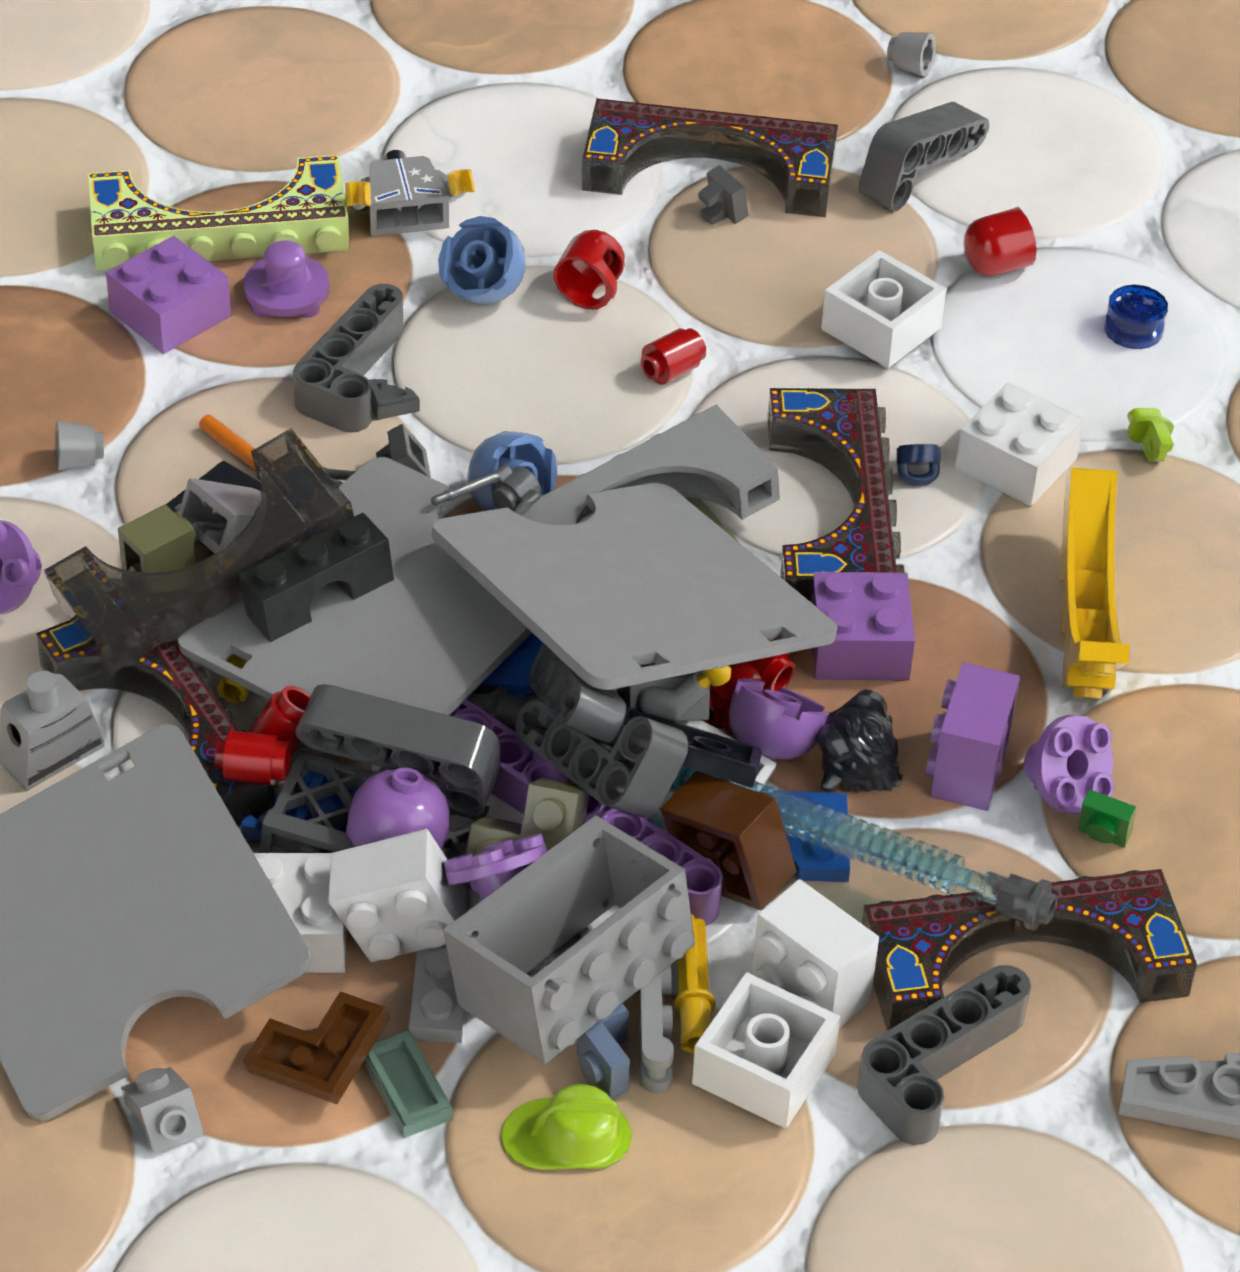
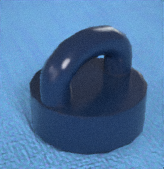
[896,444,941,486]

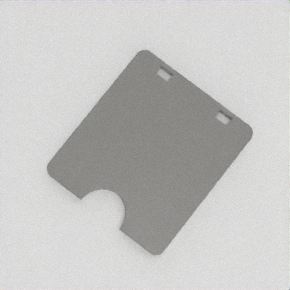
[178,457,532,715]
[432,483,838,690]
[0,724,312,1121]

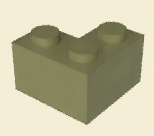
[118,504,217,648]
[466,777,589,865]

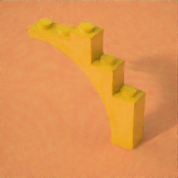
[1059,467,1130,699]

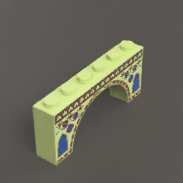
[88,155,349,270]

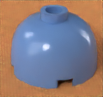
[438,216,526,305]
[467,431,557,511]

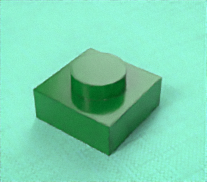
[1078,789,1136,848]

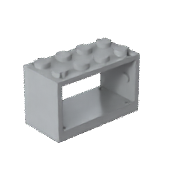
[443,815,695,1064]

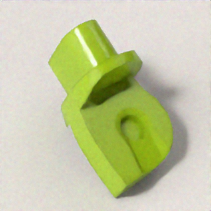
[1127,408,1174,462]

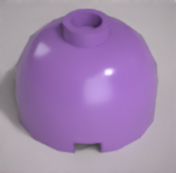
[728,678,829,762]
[346,768,449,850]

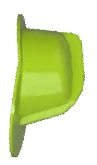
[501,1084,632,1170]

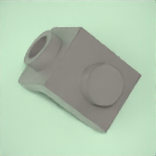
[121,1067,203,1154]

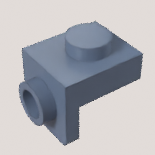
[577,1003,630,1099]

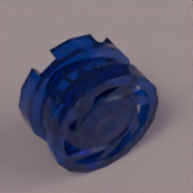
[1104,284,1168,349]

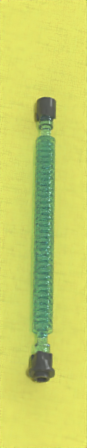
[494,693,1058,931]

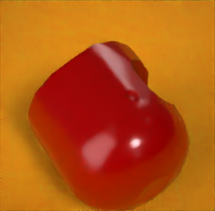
[963,207,1037,277]
[553,229,625,309]

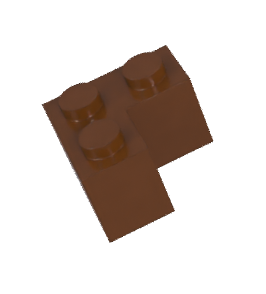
[660,771,797,911]

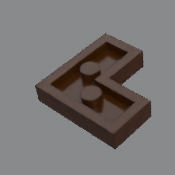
[243,991,390,1104]

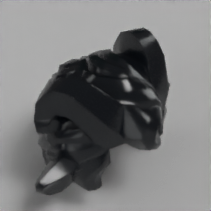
[816,689,902,793]

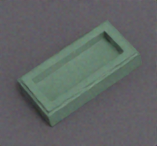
[363,1030,453,1138]

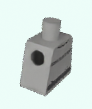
[0,670,105,791]

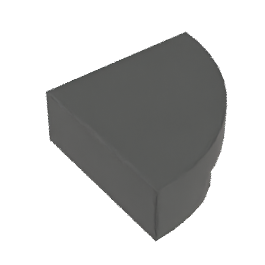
[369,379,420,420]

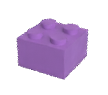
[106,235,231,354]
[811,572,915,680]
[925,662,1020,811]

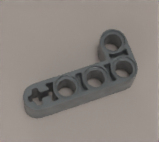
[858,102,989,211]
[293,284,404,432]
[528,643,626,744]
[295,684,501,817]
[516,700,688,818]
[857,965,1031,1145]

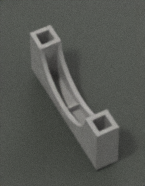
[523,404,780,525]

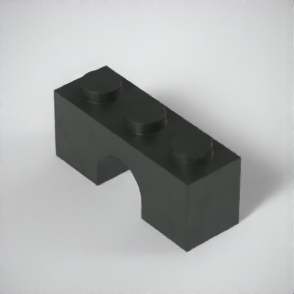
[238,512,394,642]

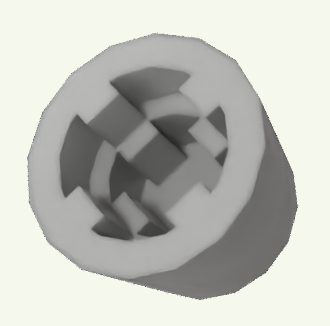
[887,32,936,77]
[55,421,104,471]

